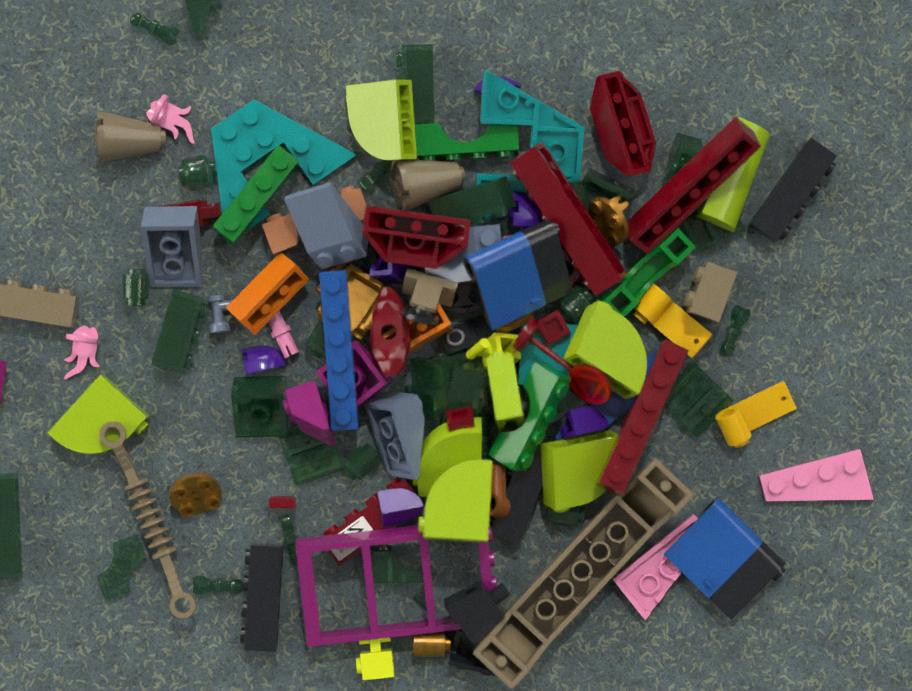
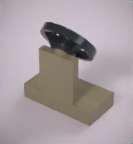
[401,269,458,325]

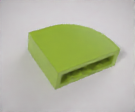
[346,80,417,160]
[563,301,647,399]
[486,352,524,433]
[48,375,150,454]
[413,417,482,497]
[540,430,618,512]
[419,460,492,543]

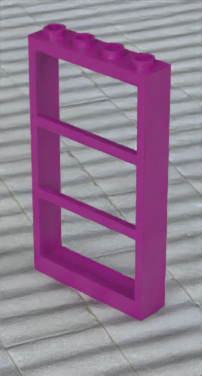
[296,525,497,647]

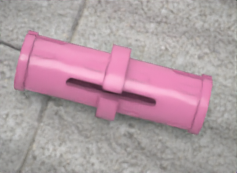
[268,310,299,359]

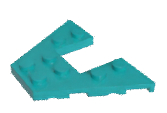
[472,69,585,226]
[211,100,356,244]

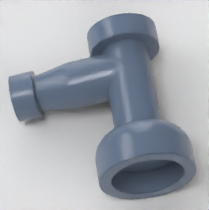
[208,295,233,334]

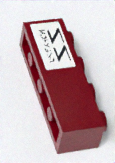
[323,477,424,567]

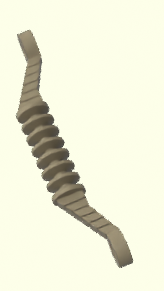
[99,421,197,619]

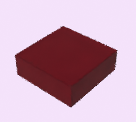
[538,310,571,345]
[446,406,475,432]
[269,496,297,508]

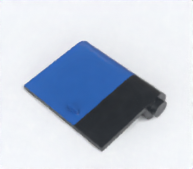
[463,219,573,331]
[664,497,785,620]

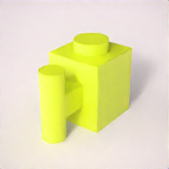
[466,332,521,369]
[356,637,395,680]

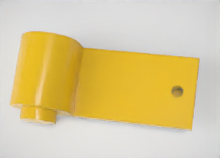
[633,284,713,359]
[715,381,797,448]

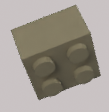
[682,262,738,323]

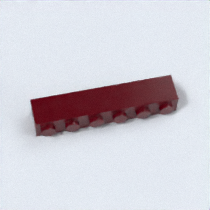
[627,117,761,254]
[510,142,628,296]
[595,339,689,496]

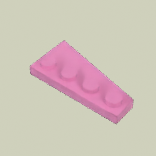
[759,449,874,501]
[612,514,698,620]

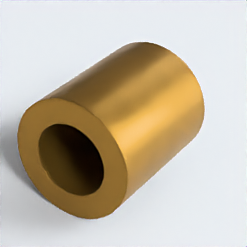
[414,631,450,657]

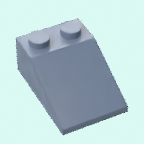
[285,182,369,269]
[141,206,203,287]
[425,224,501,284]
[364,391,425,480]

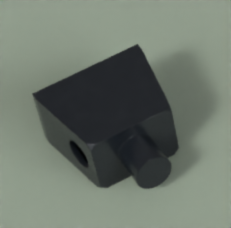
[444,581,511,646]

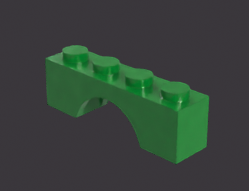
[415,123,519,161]
[213,145,299,247]
[598,228,696,317]
[489,362,572,471]

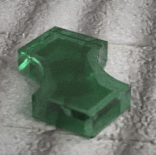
[97,534,147,600]

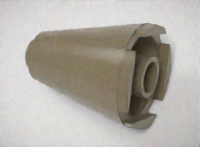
[95,111,166,163]
[391,160,465,211]

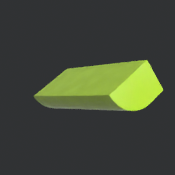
[696,117,770,232]

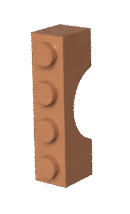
[262,185,367,255]

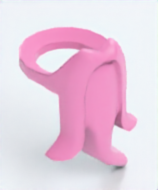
[146,94,195,144]
[64,325,100,380]

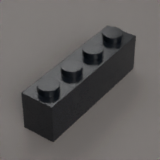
[748,138,837,243]
[489,442,543,546]
[240,543,284,652]

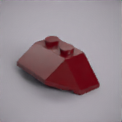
[589,71,656,177]
[362,206,471,269]

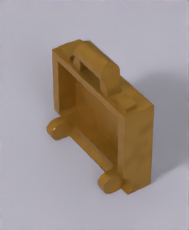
[316,264,385,343]

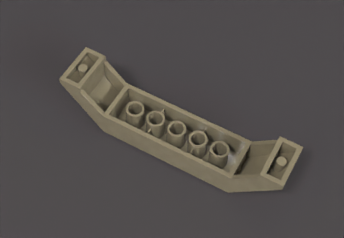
[473,458,695,689]

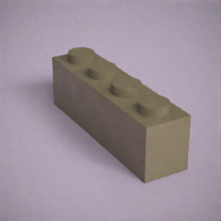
[0,280,80,328]

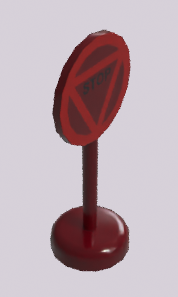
[512,318,612,405]

